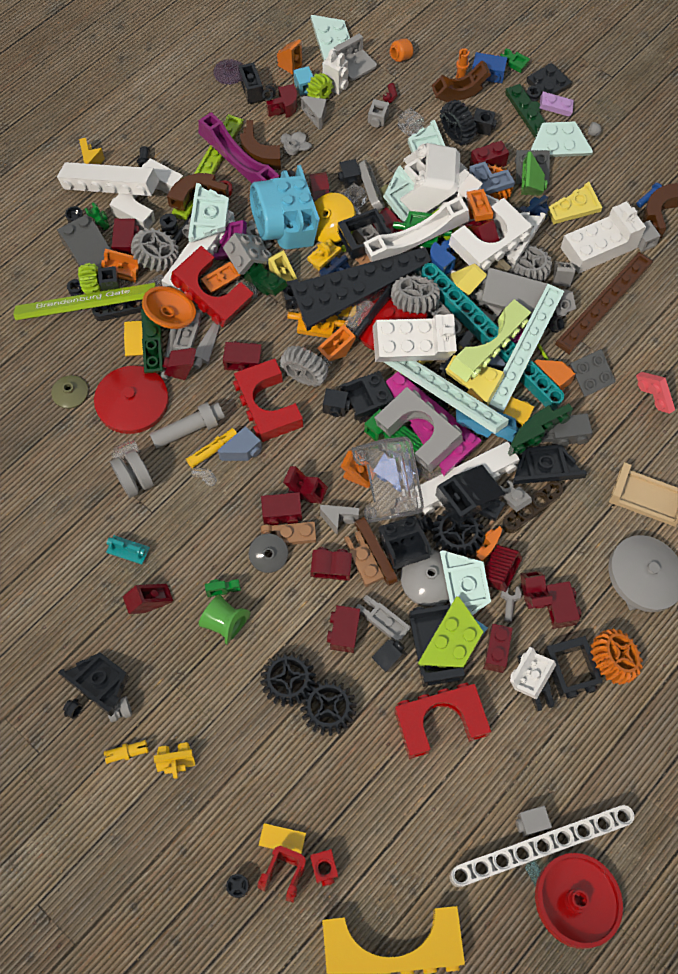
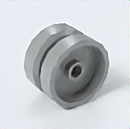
[109,449,154,498]

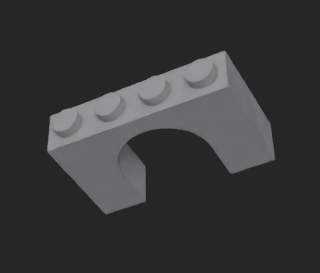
[374,387,463,473]

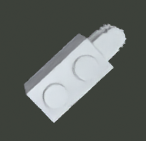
[323,49,349,95]

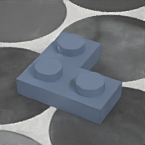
[469,162,515,195]

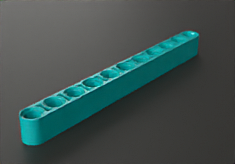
[421,263,564,410]

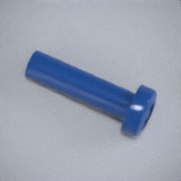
[636,183,662,208]

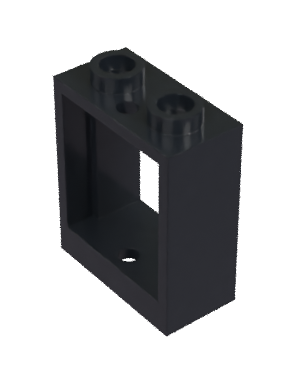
[337,208,392,260]
[544,636,603,699]

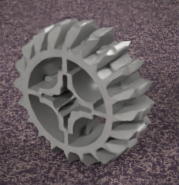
[131,227,179,273]
[505,244,552,282]
[391,275,440,314]
[280,346,329,387]

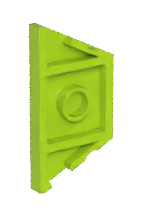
[418,596,484,668]

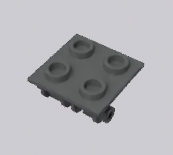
[515,150,550,185]
[570,349,615,397]

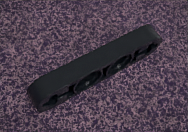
[92,299,143,321]

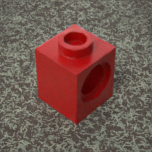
[310,849,338,887]

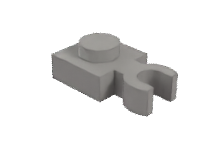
[500,480,532,512]

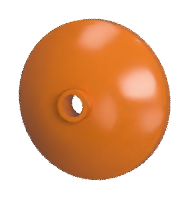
[142,286,196,329]

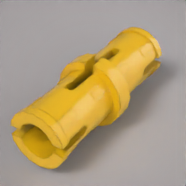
[104,739,149,764]

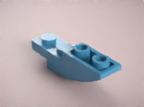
[456,409,520,443]

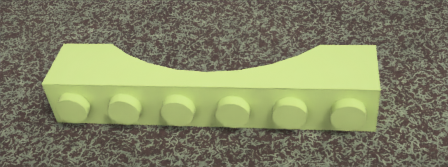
[449,299,531,382]

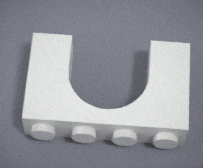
[110,158,183,231]
[449,198,533,270]

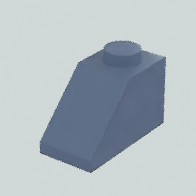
[217,426,262,461]

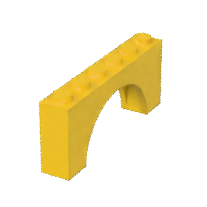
[322,906,465,974]

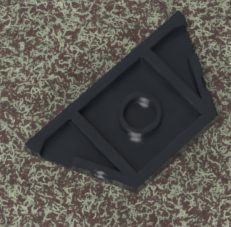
[513,445,587,485]
[58,653,129,716]

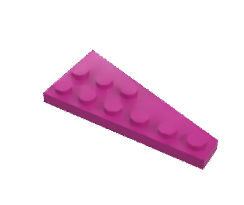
[386,372,482,477]

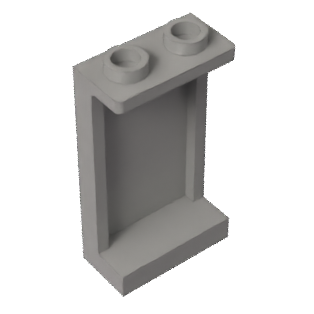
[476,267,547,317]

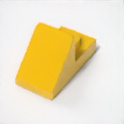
[79,138,105,165]

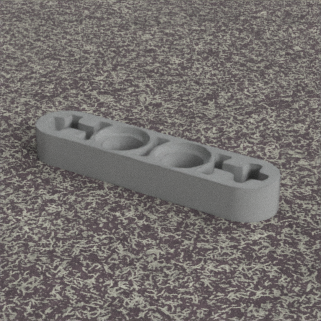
[358,159,385,211]

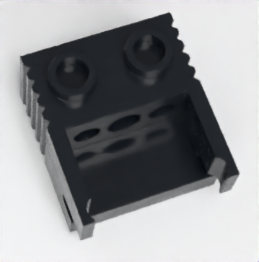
[340,371,394,424]
[378,515,432,570]

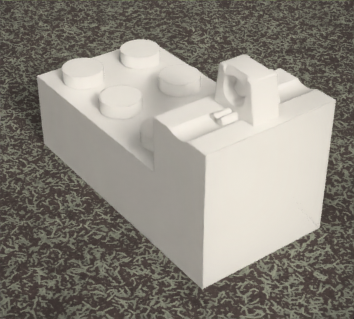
[561,201,646,274]
[373,314,457,362]

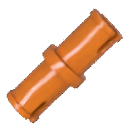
[456,48,470,78]

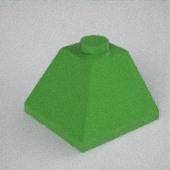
[521,152,547,196]

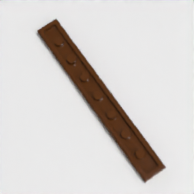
[555,252,653,355]

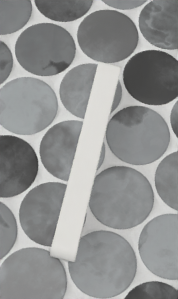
[449,805,634,887]

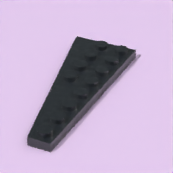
[290,247,432,331]

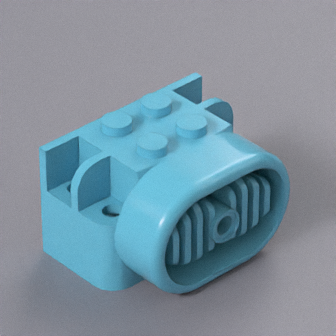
[250,165,320,249]

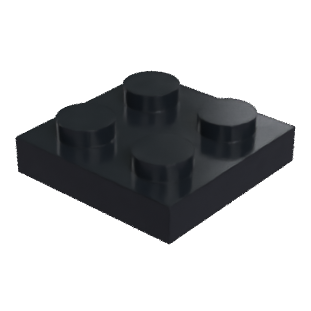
[526,63,572,95]

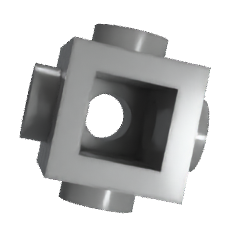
[553,289,576,317]

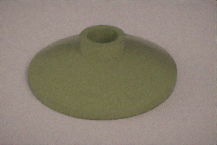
[51,375,88,409]

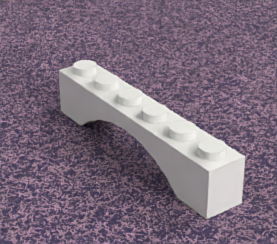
[364,196,469,262]

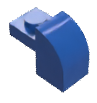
[430,239,456,275]

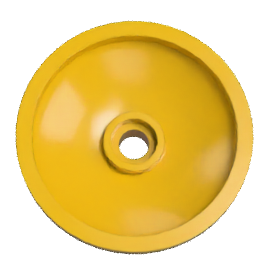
[308,193,356,243]

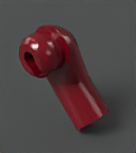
[383,83,398,104]

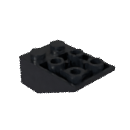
[435,465,506,525]

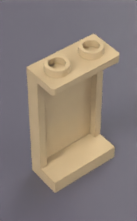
[609,462,678,527]

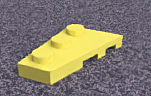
[548,182,602,224]
[445,355,505,406]

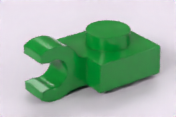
[85,202,110,230]

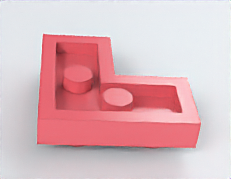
[636,372,675,414]

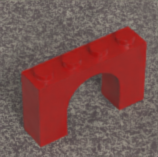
[170,245,254,328]
[232,358,303,442]
[394,683,491,759]

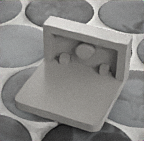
[334,33,377,81]
[223,233,271,275]

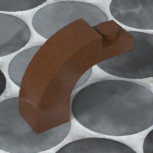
[431,60,491,102]
[240,120,281,170]
[167,173,229,212]
[643,183,678,238]

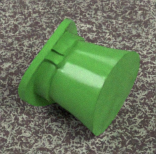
[199,595,251,645]

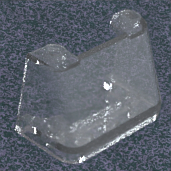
[352,437,424,523]

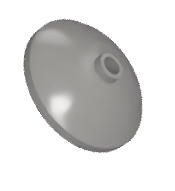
[401,550,449,607]

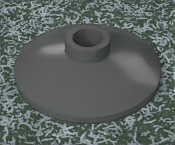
[249,534,288,573]

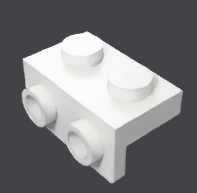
[510,647,556,699]

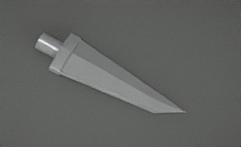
[193,323,220,369]

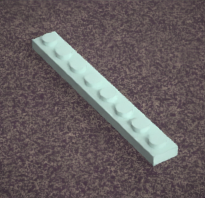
[488,284,564,413]
[384,361,509,434]

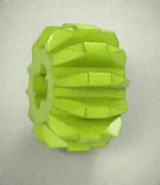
[306,73,334,99]
[78,263,101,294]

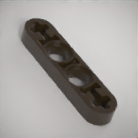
[502,481,563,533]

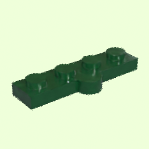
[505,84,546,138]

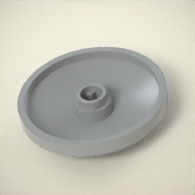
[608,535,678,612]

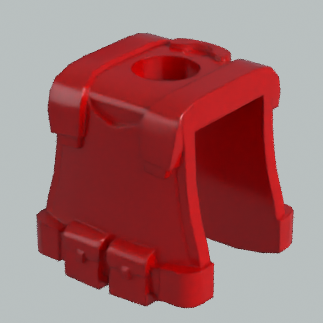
[257,846,306,903]

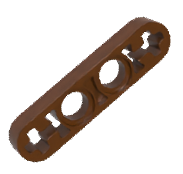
[354,517,398,586]

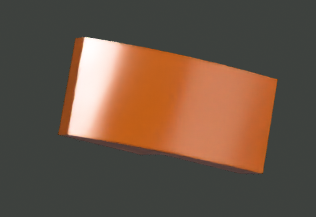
[475,526,502,563]

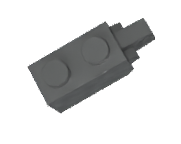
[542,413,593,447]

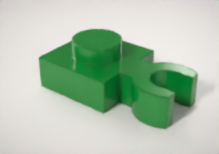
[500,48,530,73]
[205,579,241,597]

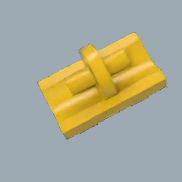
[307,239,341,271]
[154,742,195,779]

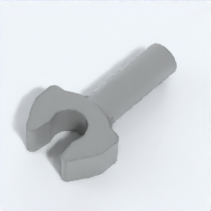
[500,586,521,623]

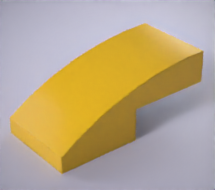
[124,321,143,357]

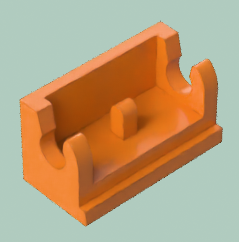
[101,249,140,282]
[201,261,240,296]

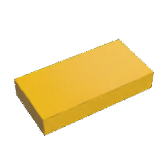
[259,823,306,854]

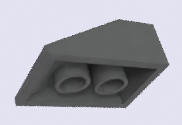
[57,214,111,268]

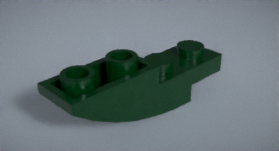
[231,262,288,296]
[141,309,163,374]
[508,403,573,456]

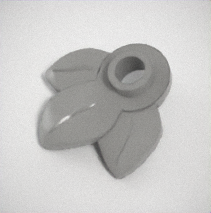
[281,132,312,155]

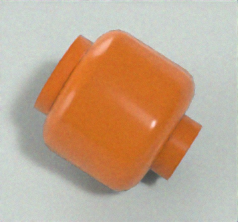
[390,38,413,62]

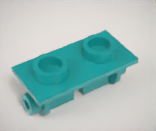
[106,535,150,565]

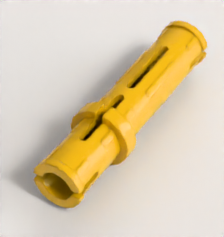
[186,428,237,469]

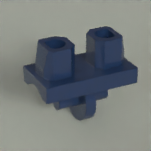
[519,195,549,221]
[319,255,351,276]

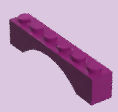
[199,112,280,183]

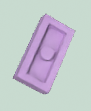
[540,92,573,117]

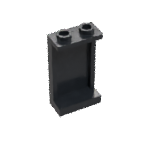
[409,603,465,687]

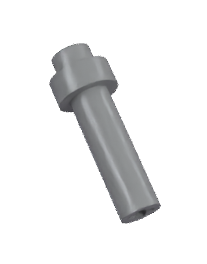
[150,402,225,449]

